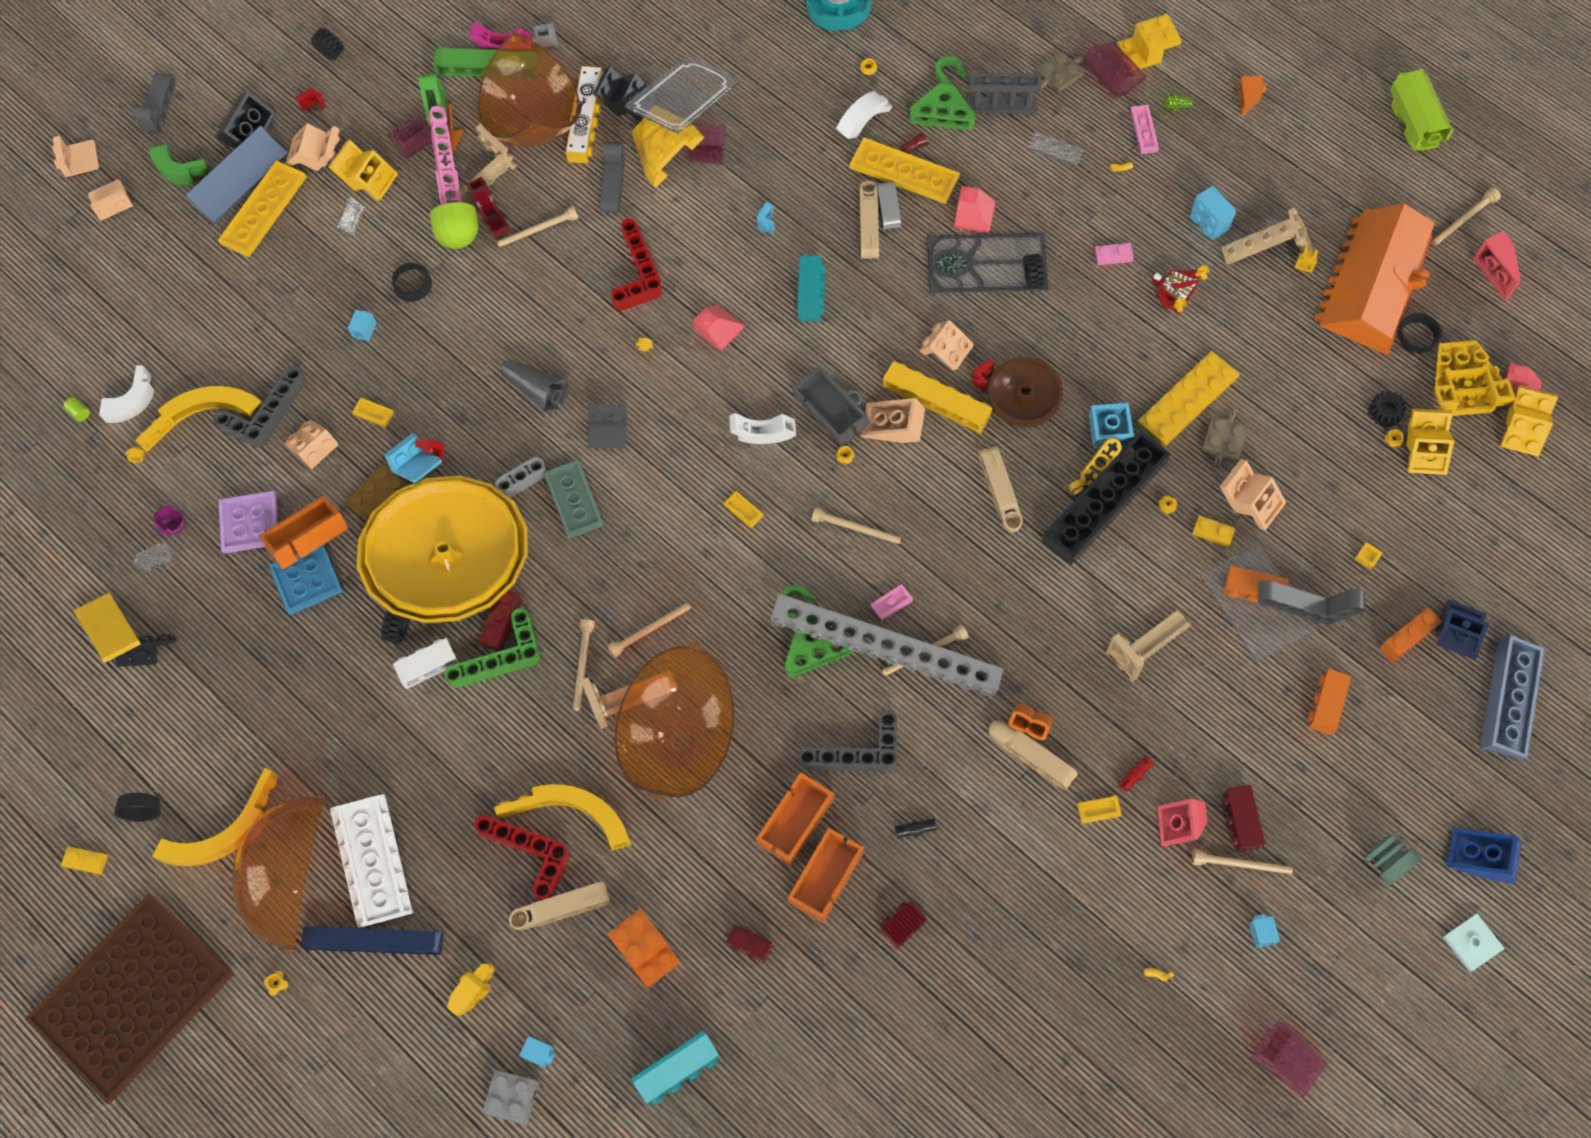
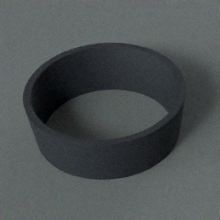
[392,263,432,302]
[1399,313,1442,353]
[114,793,161,822]

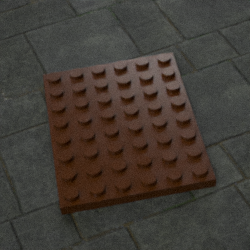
[25,893,234,1105]

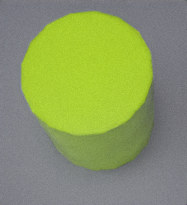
[63,397,90,422]

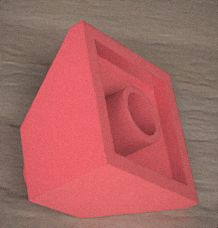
[954,186,995,233]
[693,305,745,351]
[1502,363,1542,408]
[1157,799,1207,847]

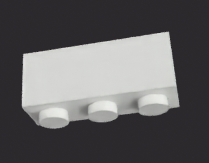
[393,638,459,689]

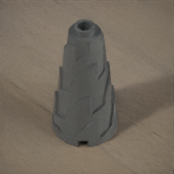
[501,359,569,413]

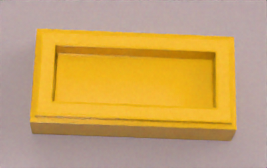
[352,397,394,428]
[723,491,764,529]
[1077,795,1122,824]

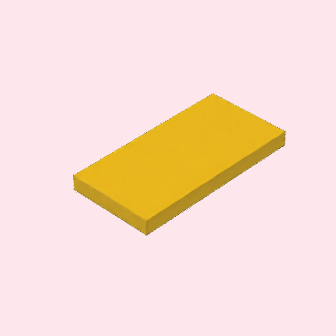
[73,593,140,663]

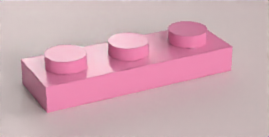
[1130,105,1159,154]

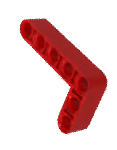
[611,218,663,311]
[474,816,570,901]

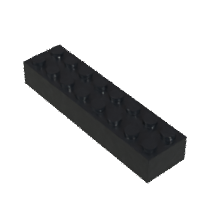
[1041,431,1171,566]

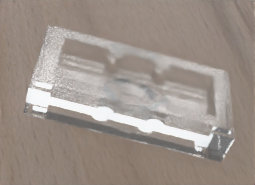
[335,197,365,237]

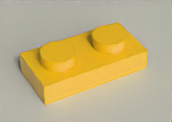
[1192,515,1236,547]
[60,846,108,875]

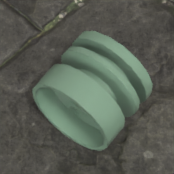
[1364,831,1422,886]

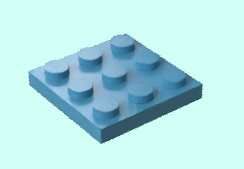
[269,545,343,615]

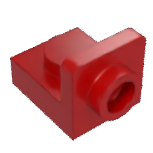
[295,87,325,111]
[972,358,995,391]
[415,439,445,462]

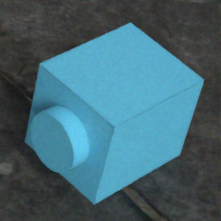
[348,310,377,341]
[1249,914,1280,948]
[519,1036,555,1068]

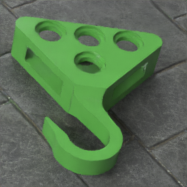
[909,56,976,130]
[418,74,448,160]
[781,585,853,678]

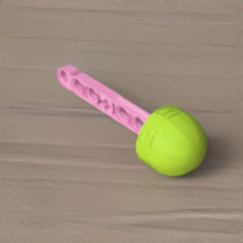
[428,106,478,249]

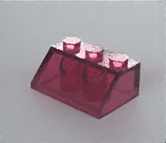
[1082,42,1146,97]

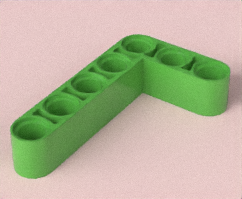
[444,608,541,688]

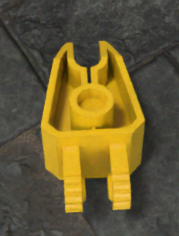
[447,963,495,1016]

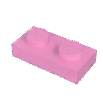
[1094,243,1134,265]
[870,584,913,622]

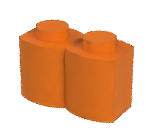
[1008,703,1054,740]

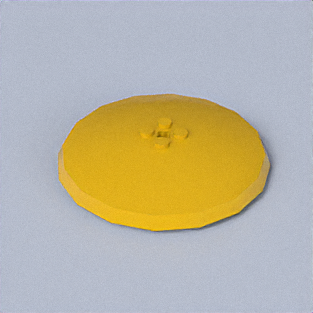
[357,475,528,624]

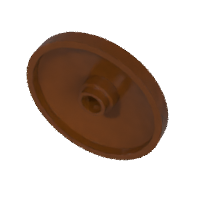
[988,357,1063,427]

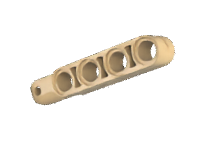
[860,181,879,259]
[978,446,1023,533]
[988,720,1078,790]
[509,882,611,931]

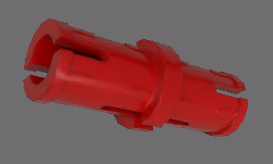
[1118,755,1154,792]

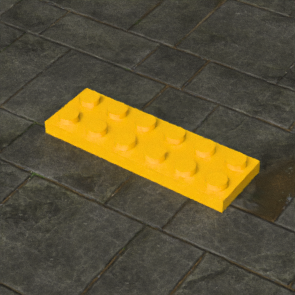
[850,138,960,204]
[218,160,307,257]
[1137,351,1240,448]

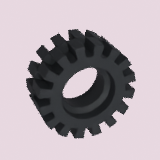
[311,28,344,60]
[1023,253,1045,288]
[1368,390,1406,427]
[381,611,410,644]

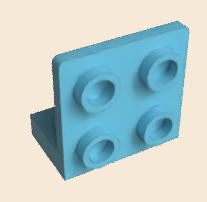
[384,434,442,483]

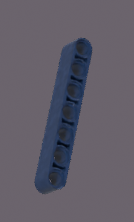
[300,926,444,955]

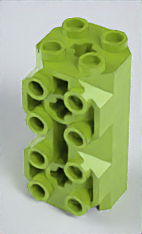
[1390,69,1453,151]

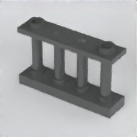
[968,73,1041,114]

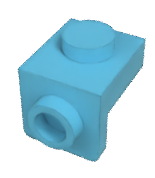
[757,202,775,234]

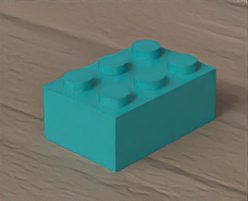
[797,255,825,322]

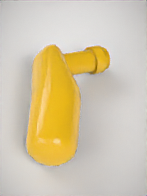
[1110,162,1133,172]
[1143,968,1174,982]

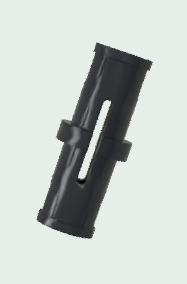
[895,818,937,839]

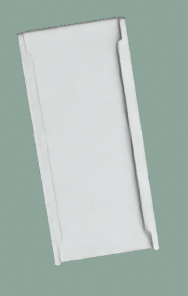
[330,794,413,928]

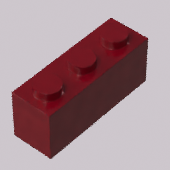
[479,590,522,652]
[1222,785,1266,852]

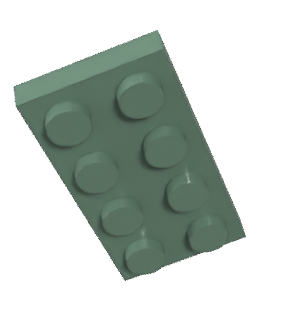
[544,460,604,539]

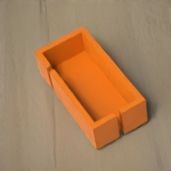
[258,495,349,569]
[756,772,835,866]
[787,827,864,923]

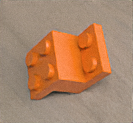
[607,908,681,988]

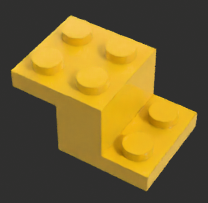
[1116,14,1182,72]
[328,140,398,201]
[1500,385,1558,457]
[1405,409,1455,475]

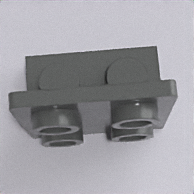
[588,404,628,449]

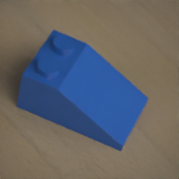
[1447,828,1521,884]

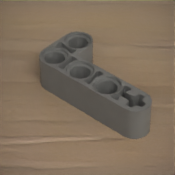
[133,73,176,133]
[600,142,625,213]

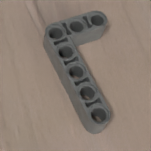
[214,366,306,448]
[1258,580,1365,624]
[798,710,897,771]

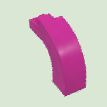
[469,22,532,51]

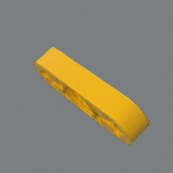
[1080,437,1121,486]

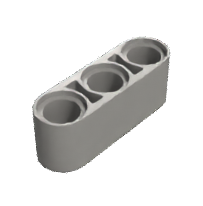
[877,182,901,230]
[495,457,547,498]

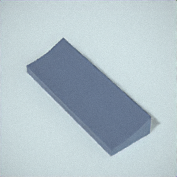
[186,126,288,225]
[1480,635,1545,760]

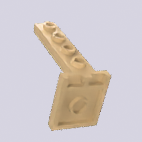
[451,123,517,204]
[1221,208,1314,264]
[1106,610,1191,683]
[581,669,678,729]

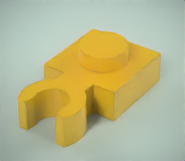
[1294,247,1318,273]

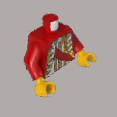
[1152,265,1210,313]

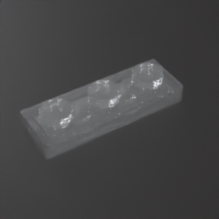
[1028,132,1084,167]

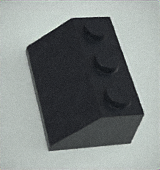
[216,91,276,149]

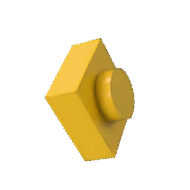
[1355,542,1383,570]

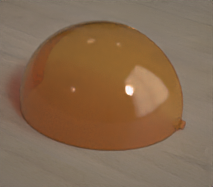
[478,32,580,147]
[615,642,734,800]
[232,794,327,954]

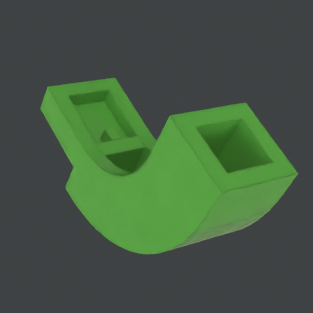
[149,144,210,185]

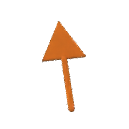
[448,104,464,154]

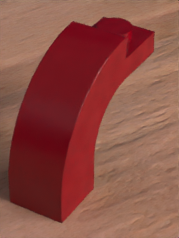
[466,177,511,238]

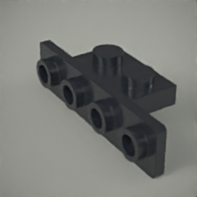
[115,634,178,667]

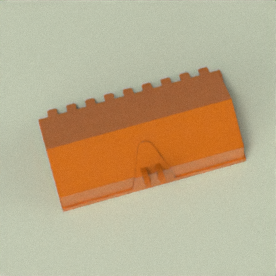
[1314,203,1435,355]

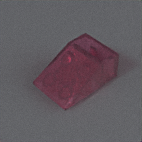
[1249,1020,1328,1098]

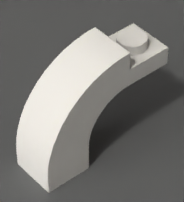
[836,91,892,139]
[99,365,154,423]
[729,413,796,444]

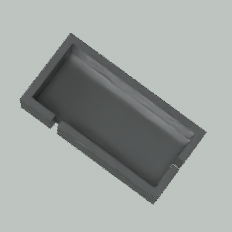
[792,365,870,447]

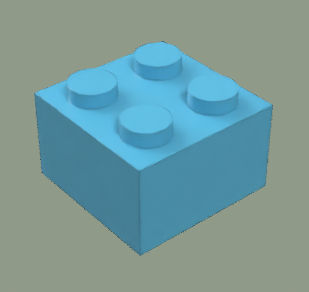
[1190,186,1236,241]
[1088,403,1134,449]

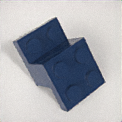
[1435,599,1489,660]

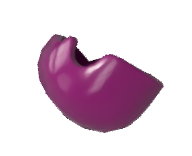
[153,506,186,536]

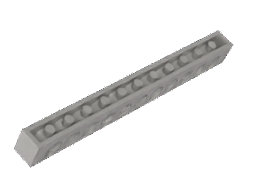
[770,594,1004,696]

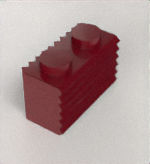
[880,901,927,950]
[726,925,773,964]

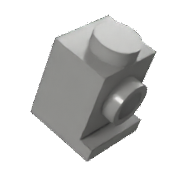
[532,23,559,49]

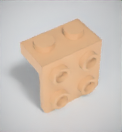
[52,136,99,177]
[88,180,133,221]
[919,320,973,370]
[284,420,339,469]

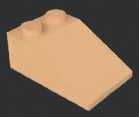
[860,398,925,443]

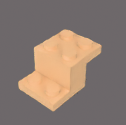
[285,123,340,171]
[1220,459,1286,530]

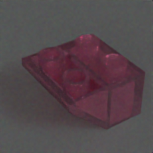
[387,116,432,159]
[688,123,726,164]

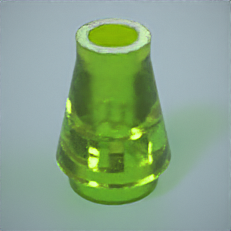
[1165,94,1192,111]

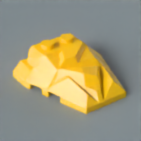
[631,107,704,188]
[1434,340,1516,416]

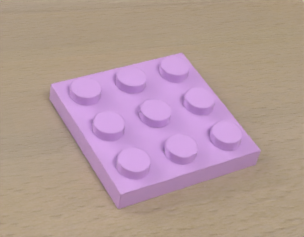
[218,491,278,554]

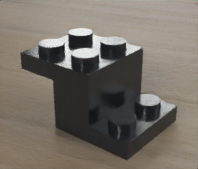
[593,66,658,122]

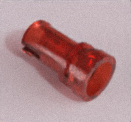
[901,132,928,154]

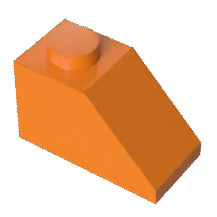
[1238,75,1266,115]

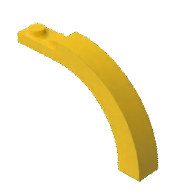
[135,386,263,452]
[152,768,277,866]
[494,784,632,851]

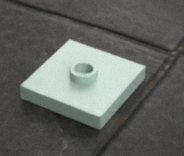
[1443,914,1505,972]

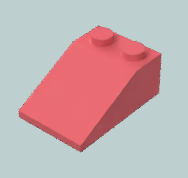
[1473,231,1521,300]

